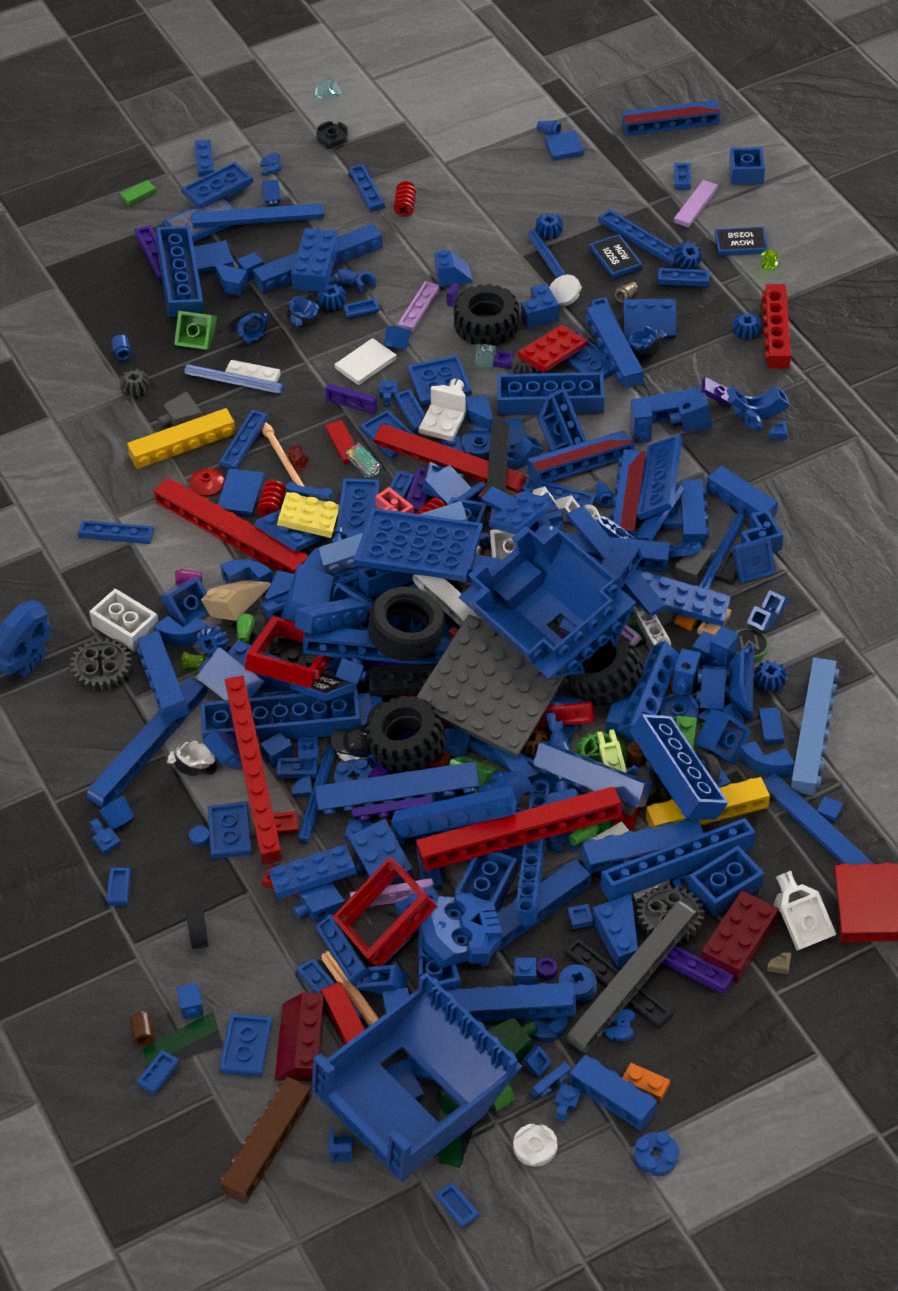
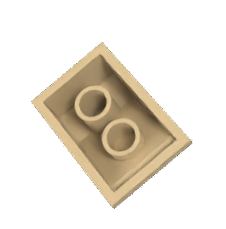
[201,580,270,621]

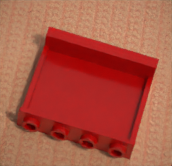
[833,862,898,942]

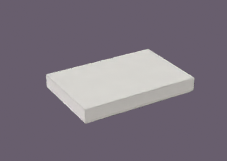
[335,338,397,385]

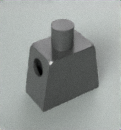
[158,392,202,427]

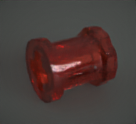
[287,445,309,469]

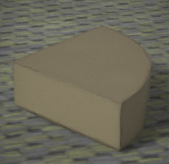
[767,953,791,974]

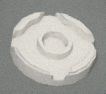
[549,275,581,306]
[513,1124,557,1167]

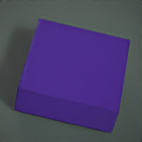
[446,282,459,307]
[493,350,515,369]

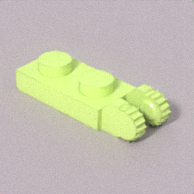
[597,729,627,773]

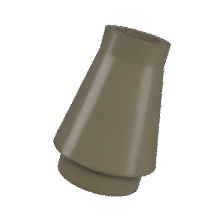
[615,282,638,303]

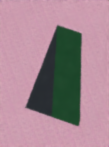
[143,1012,223,1067]
[439,1090,476,1169]

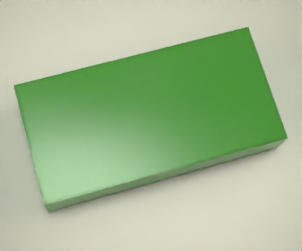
[120,180,157,206]

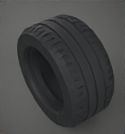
[368,587,445,661]

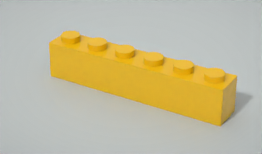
[127,408,236,469]
[646,777,770,828]

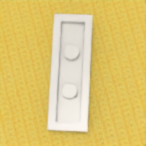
[225,360,281,383]

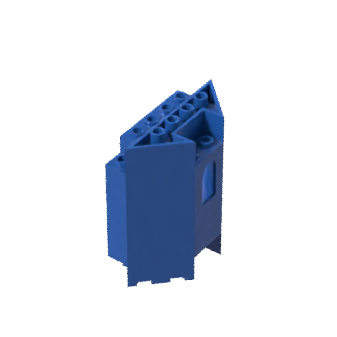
[458,524,636,678]

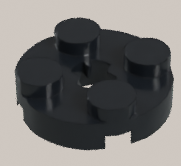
[316,121,348,149]

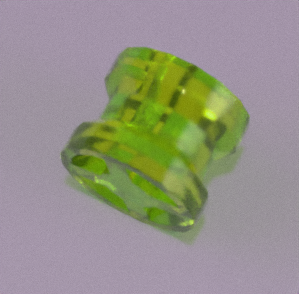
[761,249,778,270]

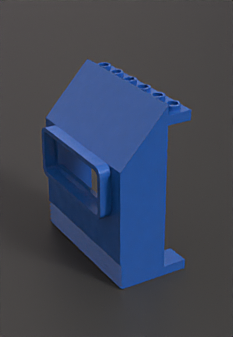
[312,973,522,1182]

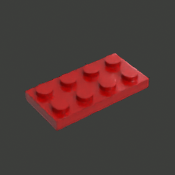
[517,325,588,373]

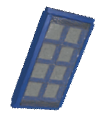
[162,197,236,242]

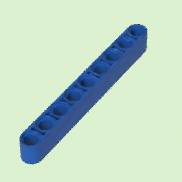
[86,677,208,808]
[516,779,551,926]

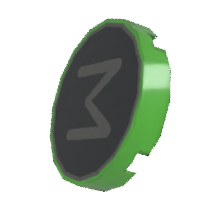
[736,628,768,661]

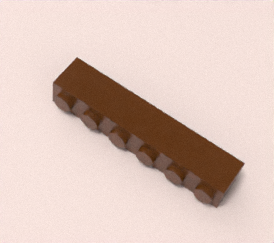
[220,1077,312,1205]

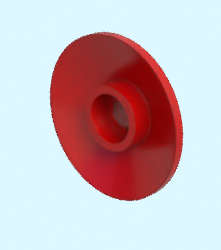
[189,469,225,497]

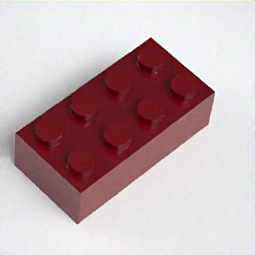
[701,891,779,983]

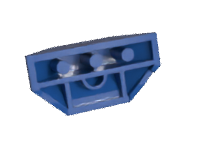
[537,387,587,452]
[725,645,754,721]

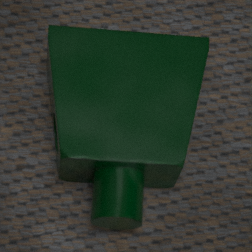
[487,1018,538,1063]

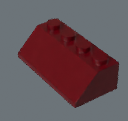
[275,993,325,1082]

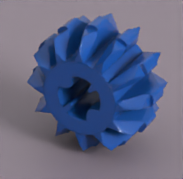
[535,213,563,239]
[673,240,702,269]
[317,284,346,311]
[732,312,762,340]
[195,624,229,657]
[754,660,787,693]

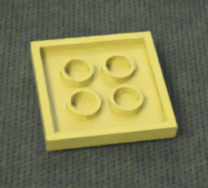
[277,492,340,538]

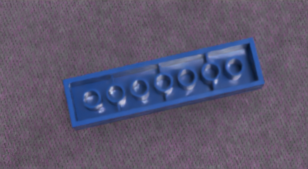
[200,690,361,743]

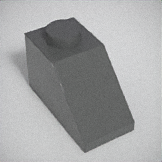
[674,550,713,586]

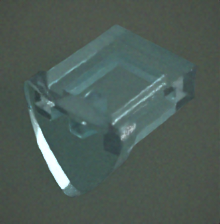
[315,77,342,99]
[475,344,496,369]

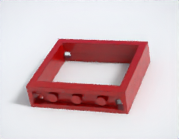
[245,616,332,687]
[332,857,438,966]

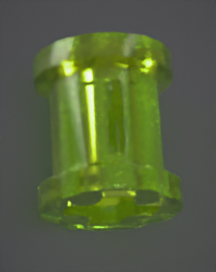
[182,652,205,670]

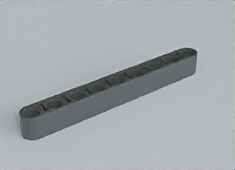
[566,901,698,1054]

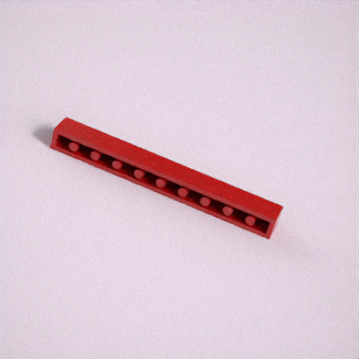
[153,478,309,574]
[224,675,282,864]
[416,786,623,871]

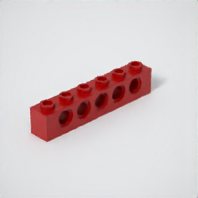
[762,284,791,369]

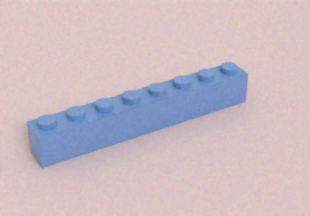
[319,501,468,575]
[791,657,839,796]

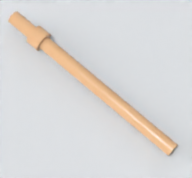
[262,422,304,486]

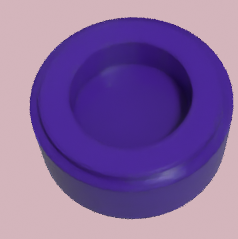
[536,958,557,980]

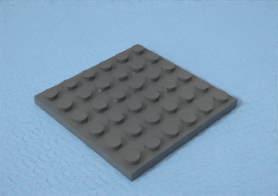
[417,614,566,758]

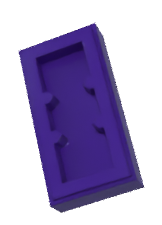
[702,377,732,408]

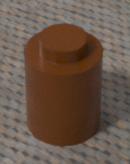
[627,741,647,768]
[130,1012,155,1046]

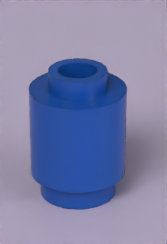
[111,335,131,360]

